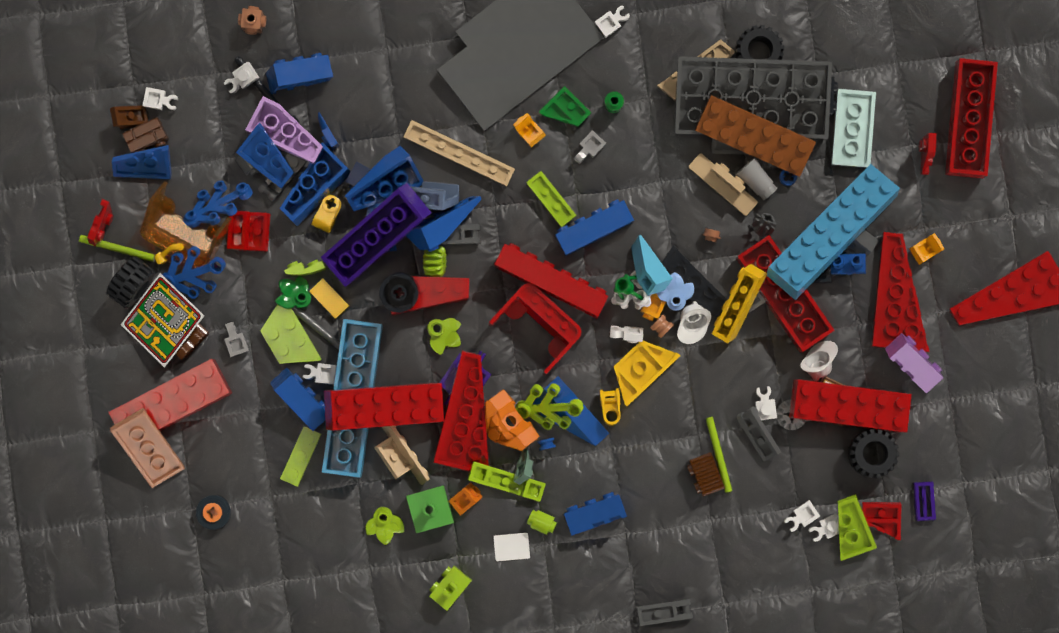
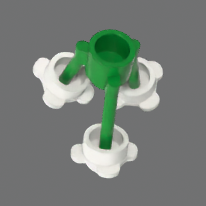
[611,271,651,310]

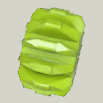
[423,246,447,277]

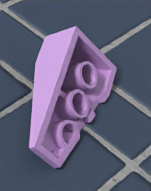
[245,96,323,164]

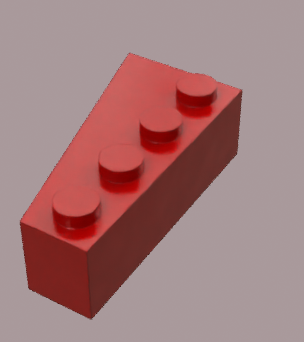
[391,276,470,315]

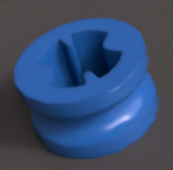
[779,170,797,186]
[537,438,556,451]

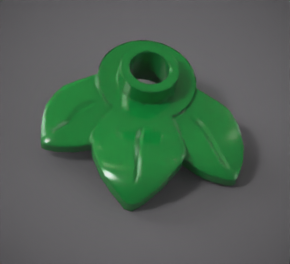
[275,276,311,309]

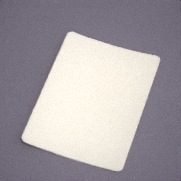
[494,533,530,561]

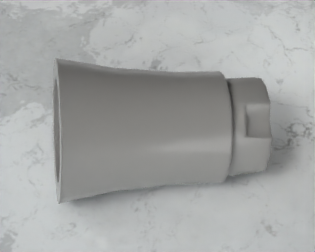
[735,157,777,200]

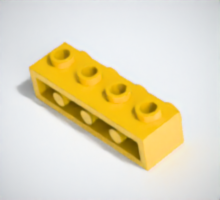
[712,264,767,343]

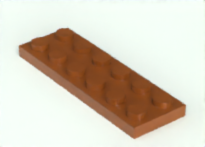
[695,95,816,177]

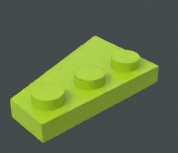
[838,494,877,561]

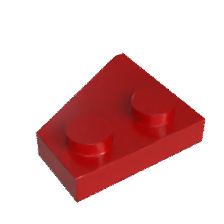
[919,133,936,175]
[87,199,114,246]
[862,502,902,540]

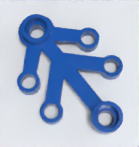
[183,180,253,228]
[162,246,226,299]

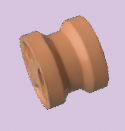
[650,315,674,338]

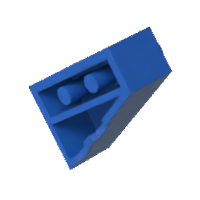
[266,53,333,95]
[270,367,325,431]
[564,492,627,536]

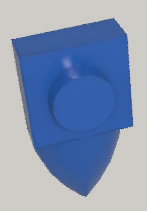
[318,112,339,150]

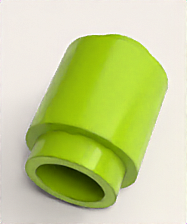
[527,510,557,535]

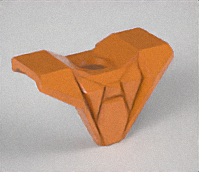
[485,389,540,451]

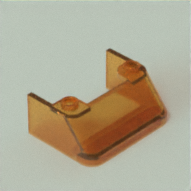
[140,181,231,268]

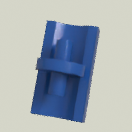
[831,254,866,275]

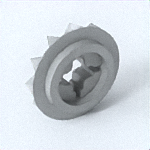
[776,400,806,430]

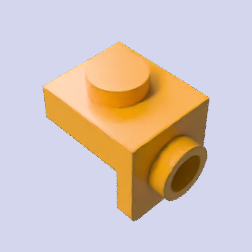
[513,113,546,148]
[909,233,944,265]
[640,293,666,321]

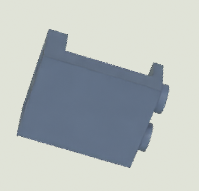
[410,181,459,210]

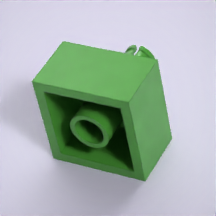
[406,485,454,533]

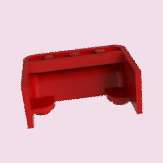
[489,283,581,376]

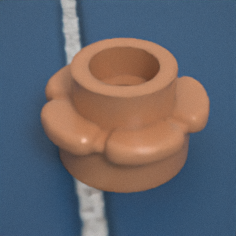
[702,228,721,242]

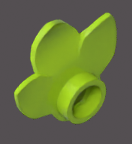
[427,318,461,355]
[366,507,404,545]

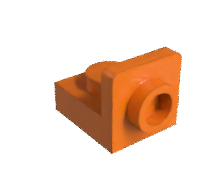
[449,482,483,516]

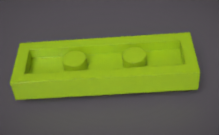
[526,171,577,227]
[280,426,322,487]

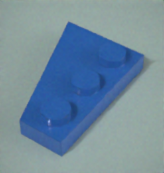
[236,123,294,188]

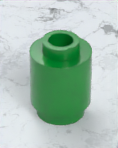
[604,92,624,113]

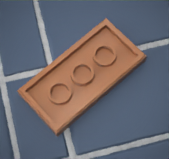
[110,408,185,488]

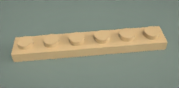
[404,120,515,187]

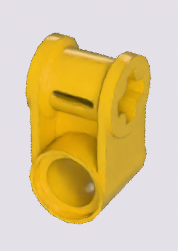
[311,195,341,233]
[600,388,621,426]

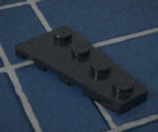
[662,245,727,318]

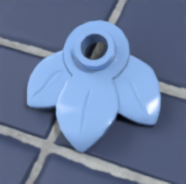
[657,272,694,311]

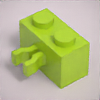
[429,565,472,611]

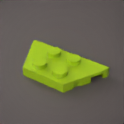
[260,304,322,364]

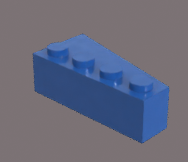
[280,142,350,226]

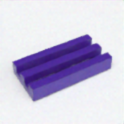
[913,481,936,521]

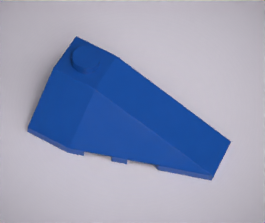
[345,146,424,211]
[406,196,482,252]
[532,376,609,446]

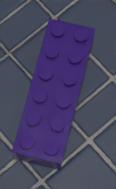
[321,183,432,287]

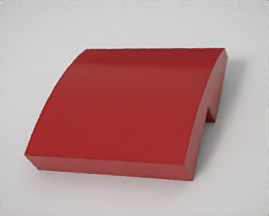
[227,211,271,252]

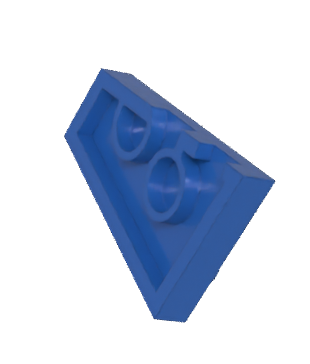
[112,145,172,179]

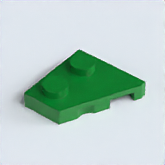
[539,86,592,127]

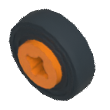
[196,495,231,530]

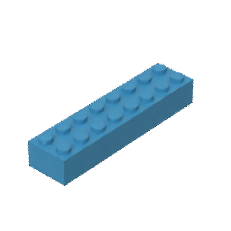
[767,164,900,300]
[322,319,383,478]

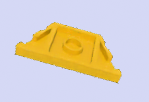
[613,341,681,406]

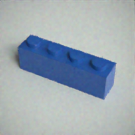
[555,199,634,257]

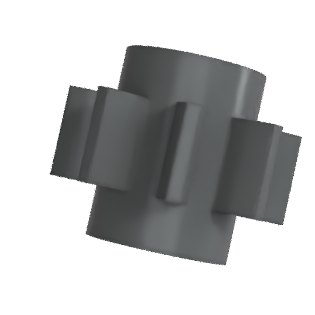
[751,213,776,236]

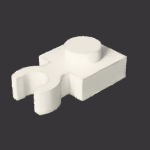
[594,6,630,38]
[224,62,259,93]
[142,87,178,110]
[610,326,643,343]
[303,363,337,385]
[755,386,777,420]
[784,500,820,532]
[808,513,839,541]

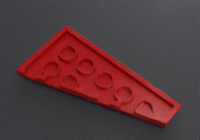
[871,232,930,352]
[949,251,1059,326]
[433,350,489,471]

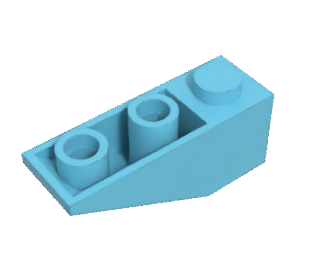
[631,235,673,296]

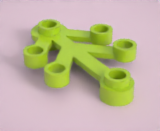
[515,383,584,430]

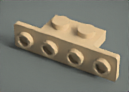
[689,153,758,216]
[374,426,430,485]

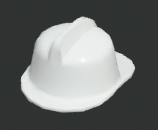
[677,301,711,344]
[800,341,838,382]

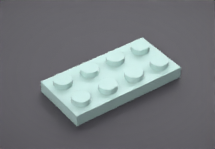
[831,89,876,168]

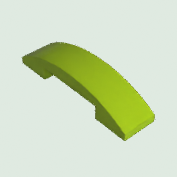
[468,461,546,502]

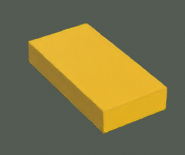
[309,278,349,319]

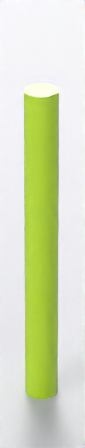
[79,235,155,262]
[705,417,732,493]

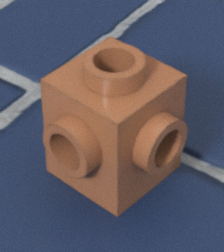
[238,6,266,35]

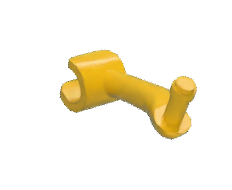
[155,243,184,265]

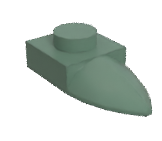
[513,447,533,485]

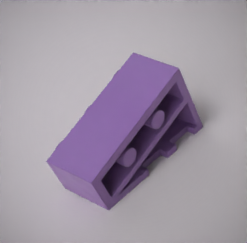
[885,333,943,393]

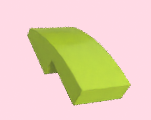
[284,259,327,276]

